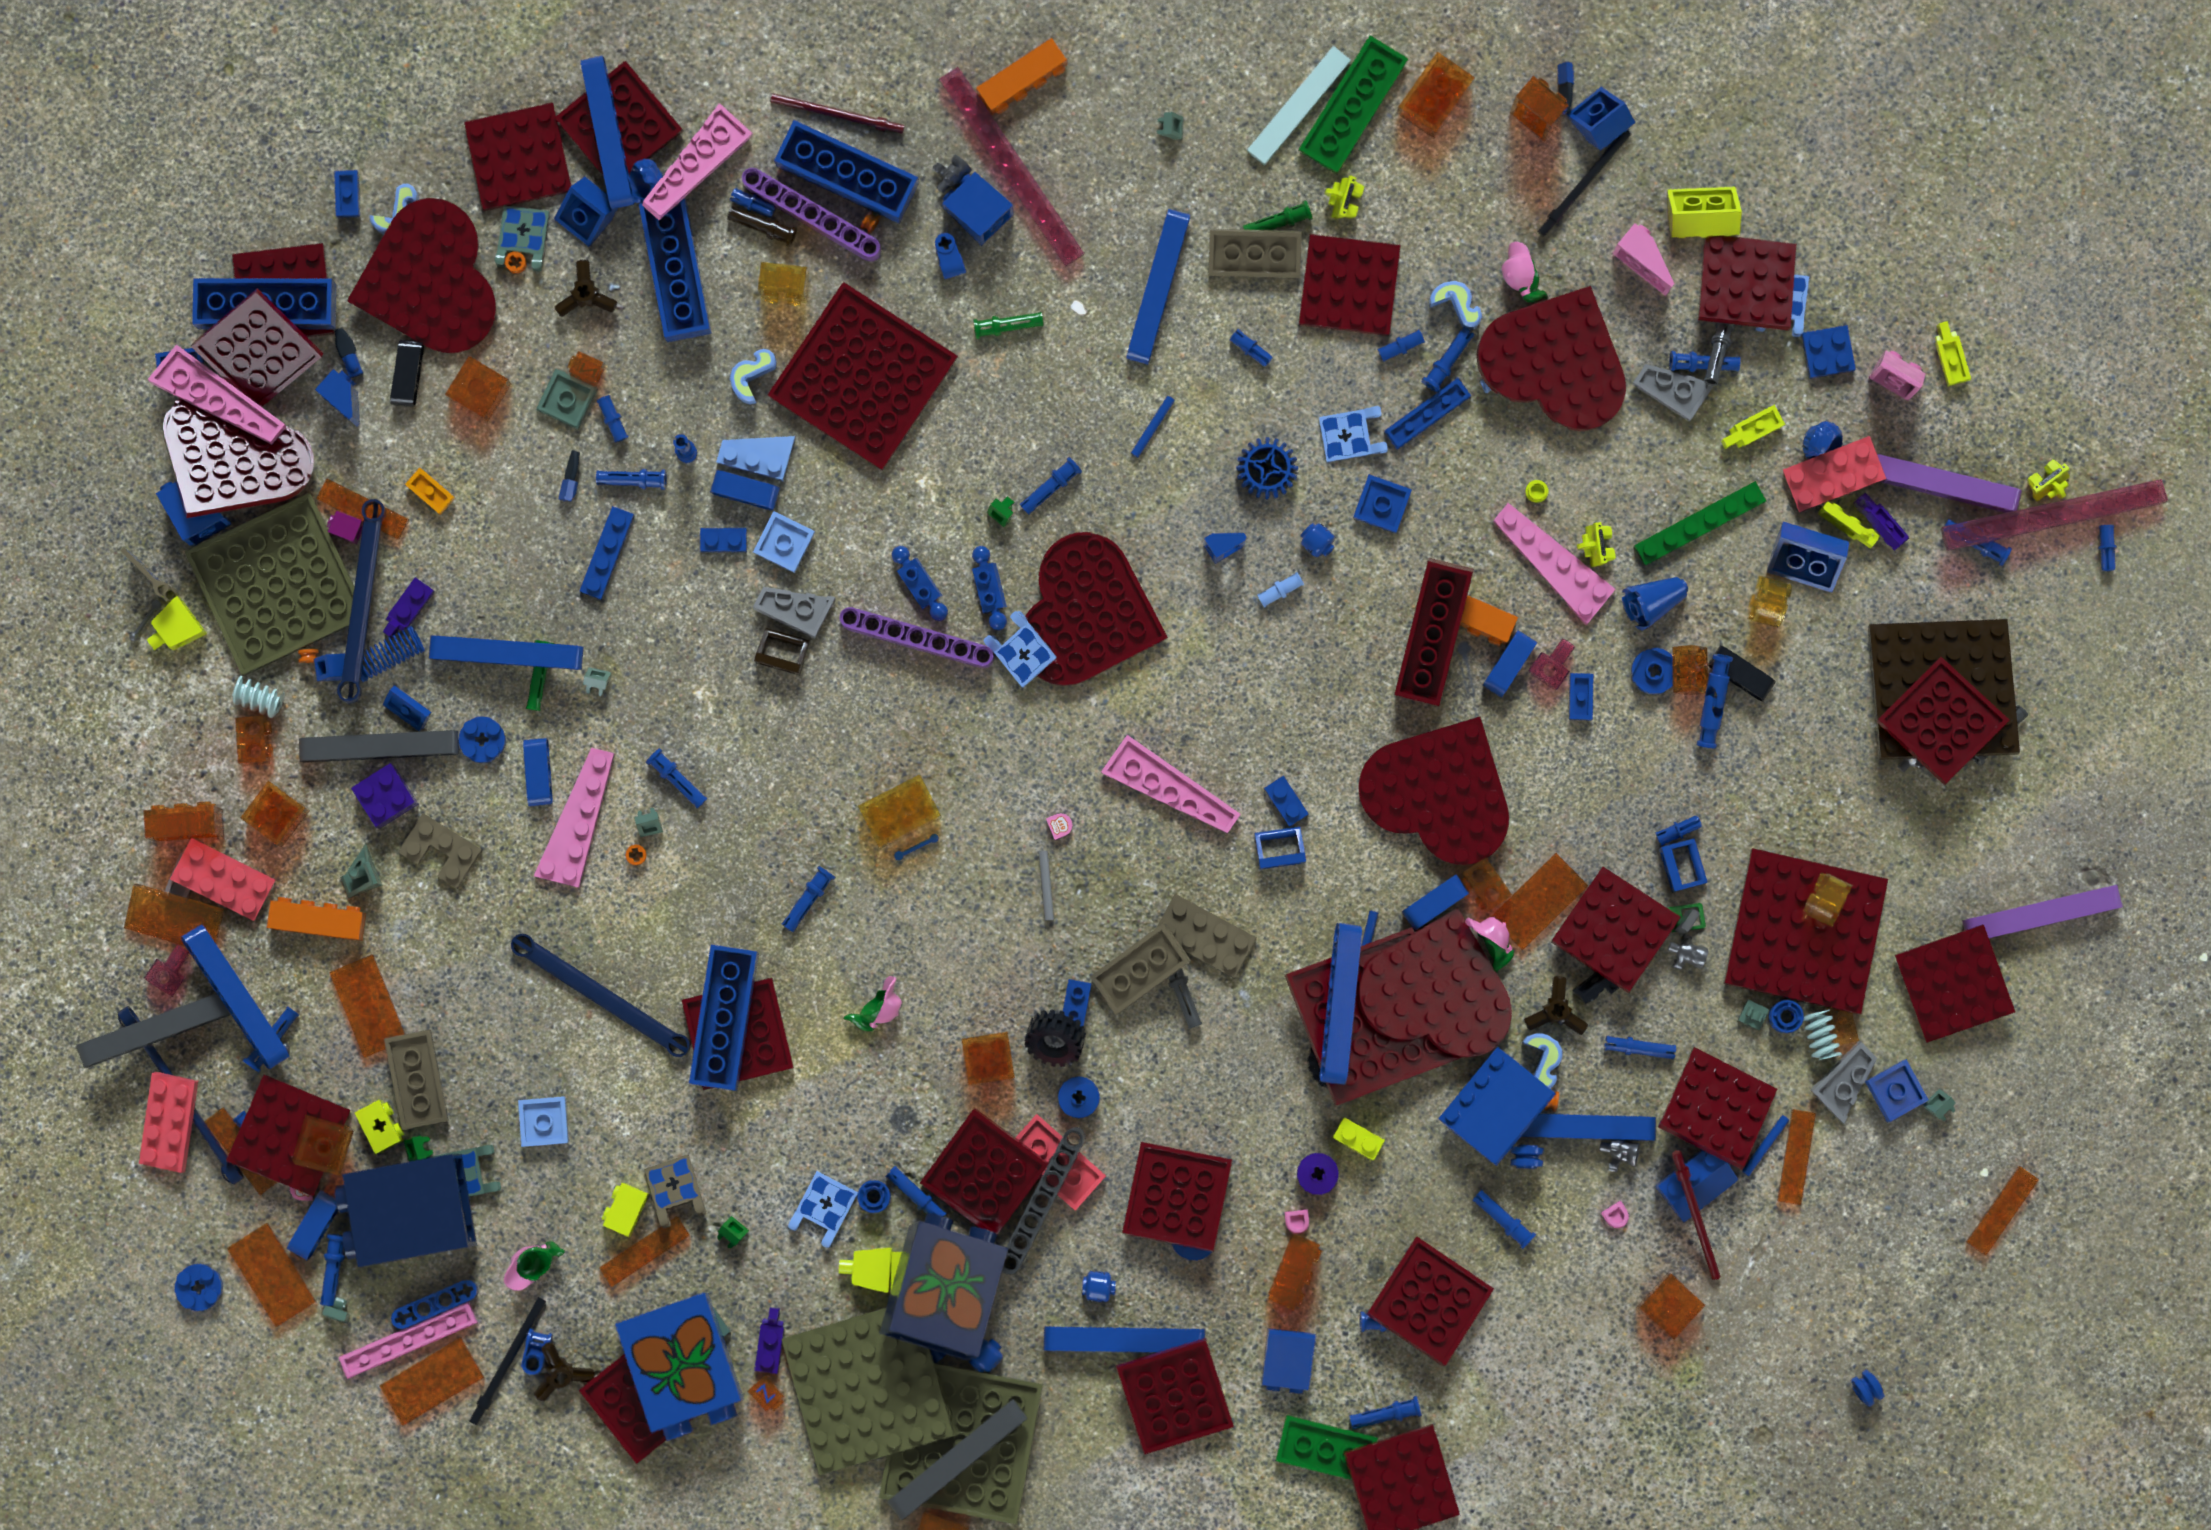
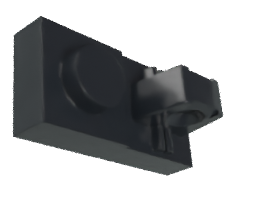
[1572,972,1620,1004]

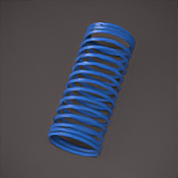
[360,626,425,683]

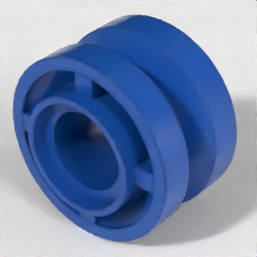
[1768,1000,1804,1033]
[1510,1145,1544,1169]
[857,1180,891,1213]
[1850,1369,1885,1407]

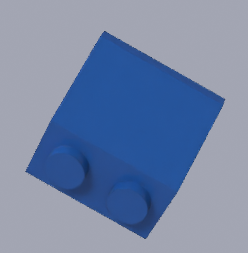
[1566,86,1636,151]
[554,177,618,247]
[315,369,360,427]

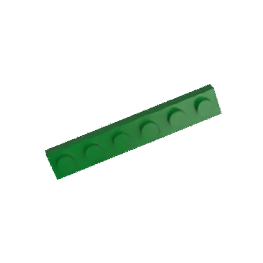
[1634,481,1766,566]

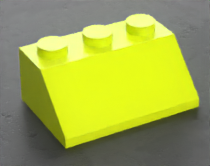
[1667,187,1742,238]

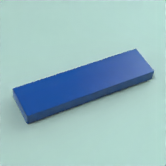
[1384,378,1471,450]

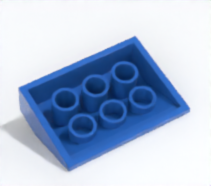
[1438,1047,1556,1166]

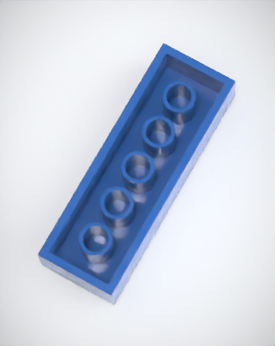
[774,120,919,224]
[639,198,712,343]
[192,278,337,329]
[689,944,759,1091]

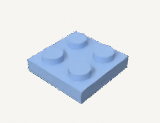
[753,511,815,573]
[518,1096,569,1147]

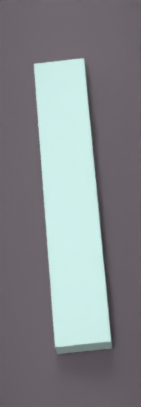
[1247,46,1351,166]

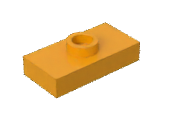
[405,467,455,515]

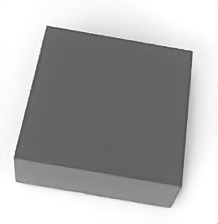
[1674,908,1700,934]

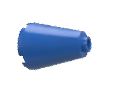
[1622,577,1688,631]

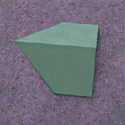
[340,843,382,899]

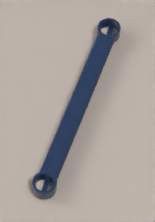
[337,499,386,704]
[511,934,690,1057]
[118,1006,244,1185]

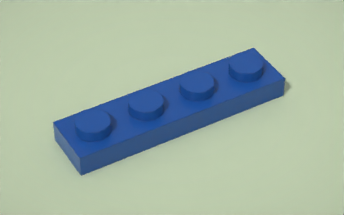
[579,506,635,600]

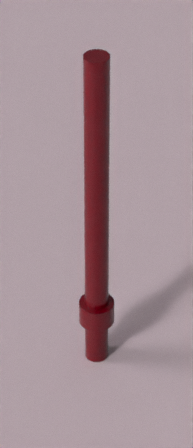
[770,93,905,134]
[1672,1150,1721,1280]

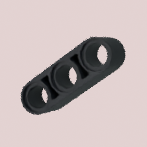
[390,339,424,407]
[1707,645,1776,702]

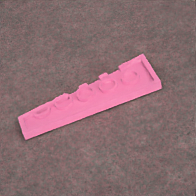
[642,104,753,220]
[148,345,286,445]
[1493,503,1616,625]
[1101,735,1241,834]
[534,748,615,888]

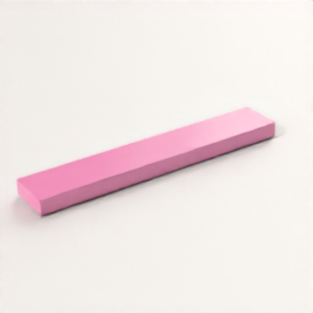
[338,1301,478,1379]

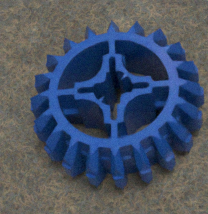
[1236,437,1298,500]

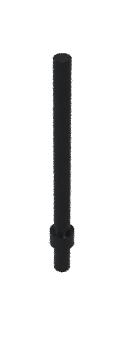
[1537,130,1631,237]
[469,1297,546,1425]

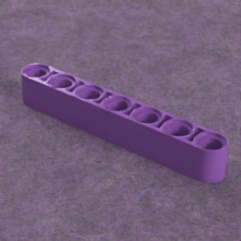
[742,168,881,262]
[1877,454,2022,514]
[839,607,994,669]
[1962,885,2123,938]

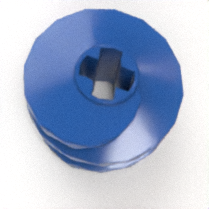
[1058,1076,1100,1118]

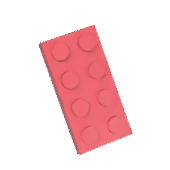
[1783,436,1887,513]
[170,838,275,921]
[139,1072,198,1173]
[1016,1114,1106,1211]

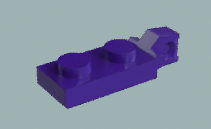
[1853,492,1909,551]
[383,577,435,638]
[754,1307,784,1374]

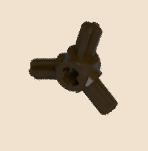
[554,260,618,317]
[1524,976,1588,1035]
[534,1342,595,1402]

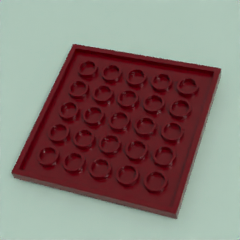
[767,282,958,471]
[1723,848,1888,1015]
[1284,927,1461,1106]

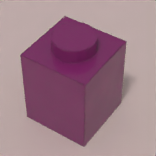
[327,511,363,545]

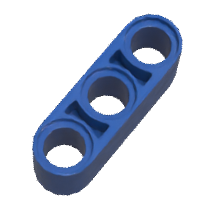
[710,470,780,511]
[1482,630,1537,698]
[523,738,553,806]
[1402,874,1469,931]
[287,1190,339,1261]

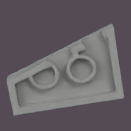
[1632,364,1713,422]
[753,587,836,639]
[1810,1041,1877,1124]

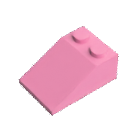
[1612,223,1674,296]
[1868,351,1926,401]

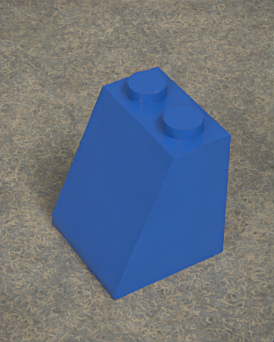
[942,172,1014,246]
[156,482,232,547]
[1261,1328,1316,1394]

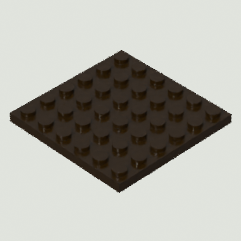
[1868,619,2020,760]

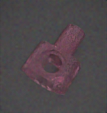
[1529,638,1575,690]
[144,944,190,997]

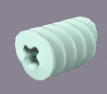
[232,676,285,718]
[1803,1009,1842,1060]

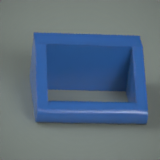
[1203,533,1246,564]
[1254,826,1306,870]
[1659,838,1708,893]

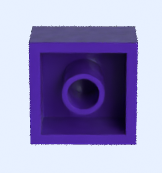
[351,763,419,829]

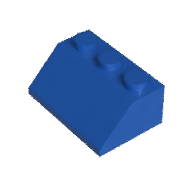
[1766,521,1849,593]
[1655,1149,1738,1223]

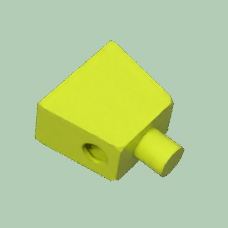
[147,596,207,650]
[839,1247,893,1293]

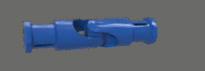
[1697,654,1733,749]

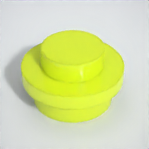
[1525,480,1549,503]

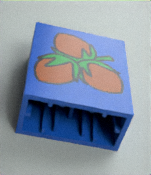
[615,1292,745,1441]

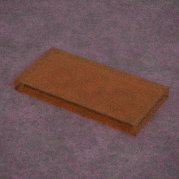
[1491,853,1588,951]
[124,883,224,946]
[329,954,406,1058]
[227,1223,317,1327]
[379,1337,485,1426]

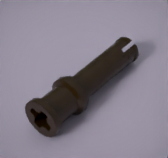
[727,206,797,247]

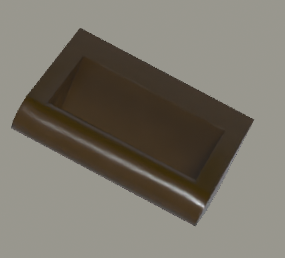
[754,628,810,676]

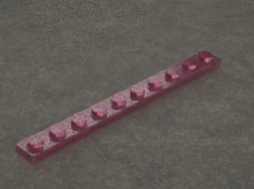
[939,67,1084,267]
[1940,479,2168,551]

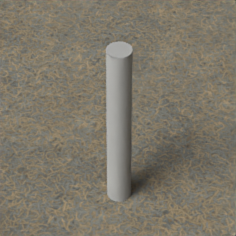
[1039,851,1054,921]

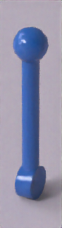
[894,834,939,860]

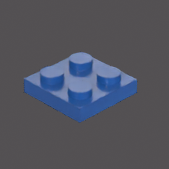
[1801,325,1856,379]
[1353,474,1412,534]
[1865,1059,1929,1123]

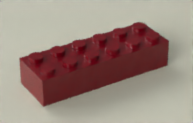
[1394,558,1474,706]

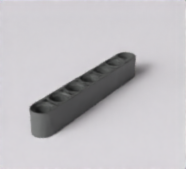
[299,730,459,763]
[76,993,231,1068]
[1002,1127,1086,1275]
[887,1400,1028,1521]

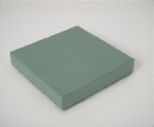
[536,369,598,430]

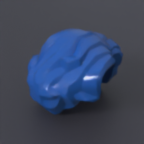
[629,158,663,204]
[1802,421,1843,460]

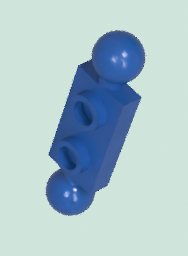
[891,546,948,621]
[972,546,1007,630]

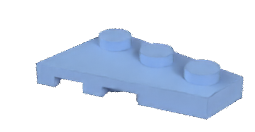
[716,436,796,481]

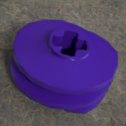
[1297,1153,1339,1195]

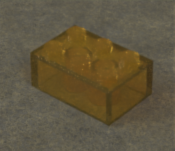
[858,774,942,849]

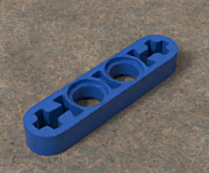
[391,1280,478,1329]

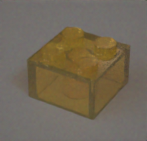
[758,262,810,306]

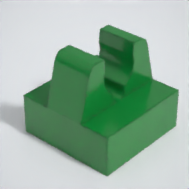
[987,496,1015,527]
[404,1135,433,1162]
[717,1216,749,1249]

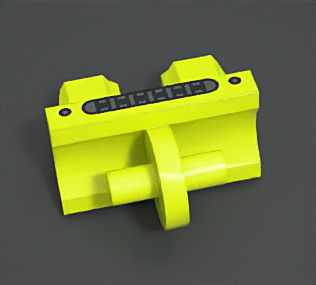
[1324,175,1364,219]
[2027,460,2070,502]
[1577,522,1616,568]

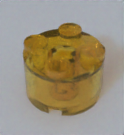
[1747,575,1792,628]
[1804,873,1853,927]

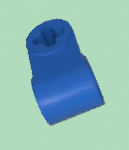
[935,233,966,280]
[522,1328,553,1375]

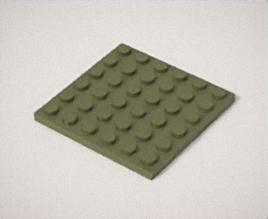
[184,493,354,676]
[782,1308,955,1475]
[879,1364,1043,1525]

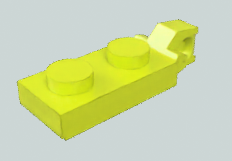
[1935,321,1971,387]
[1721,405,1785,449]
[1818,501,1880,549]

